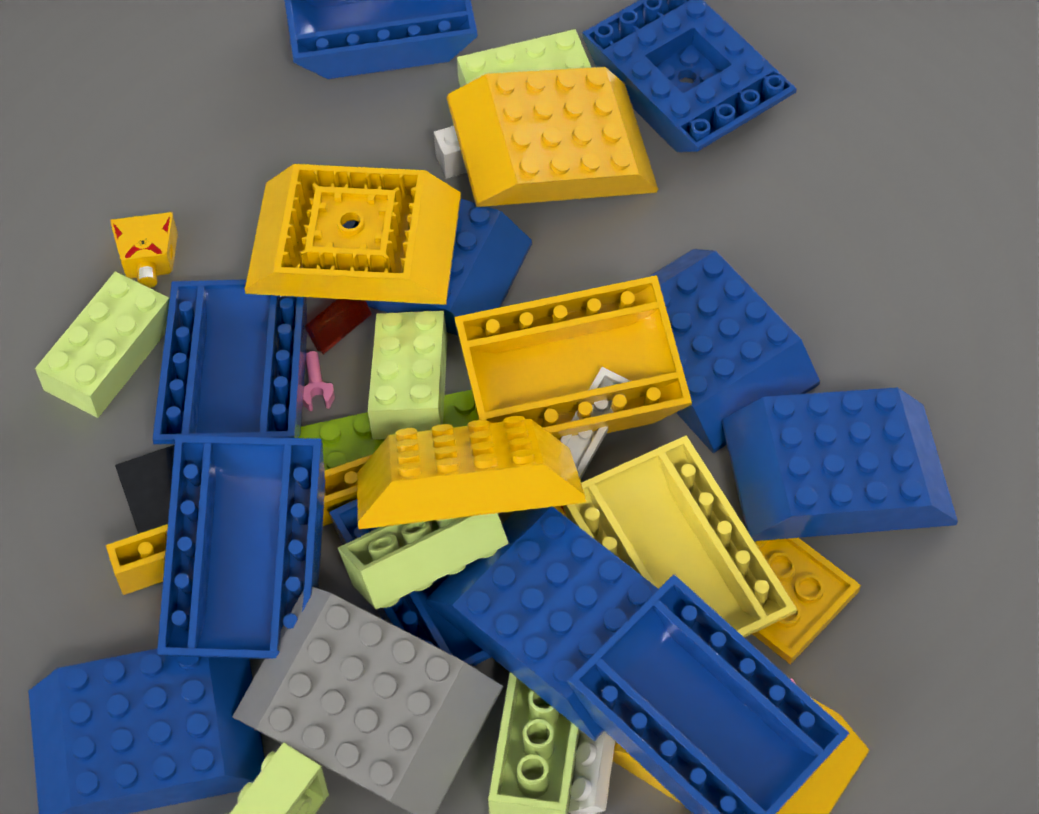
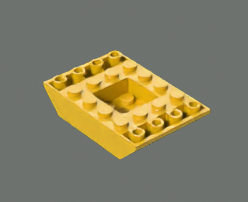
[245,164,461,305]

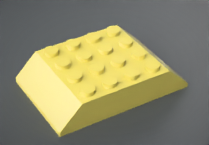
[562,435,797,638]

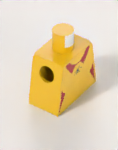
[111,212,178,288]

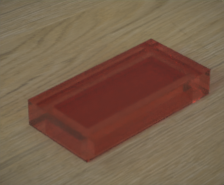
[305,299,372,354]

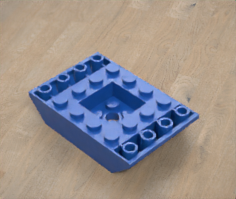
[582,0,797,152]

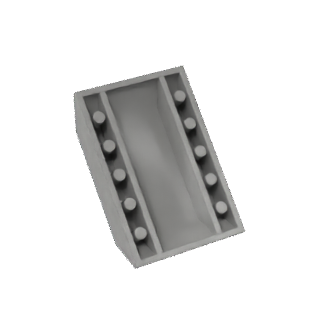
[232,587,503,814]

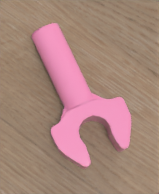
[303,351,335,411]

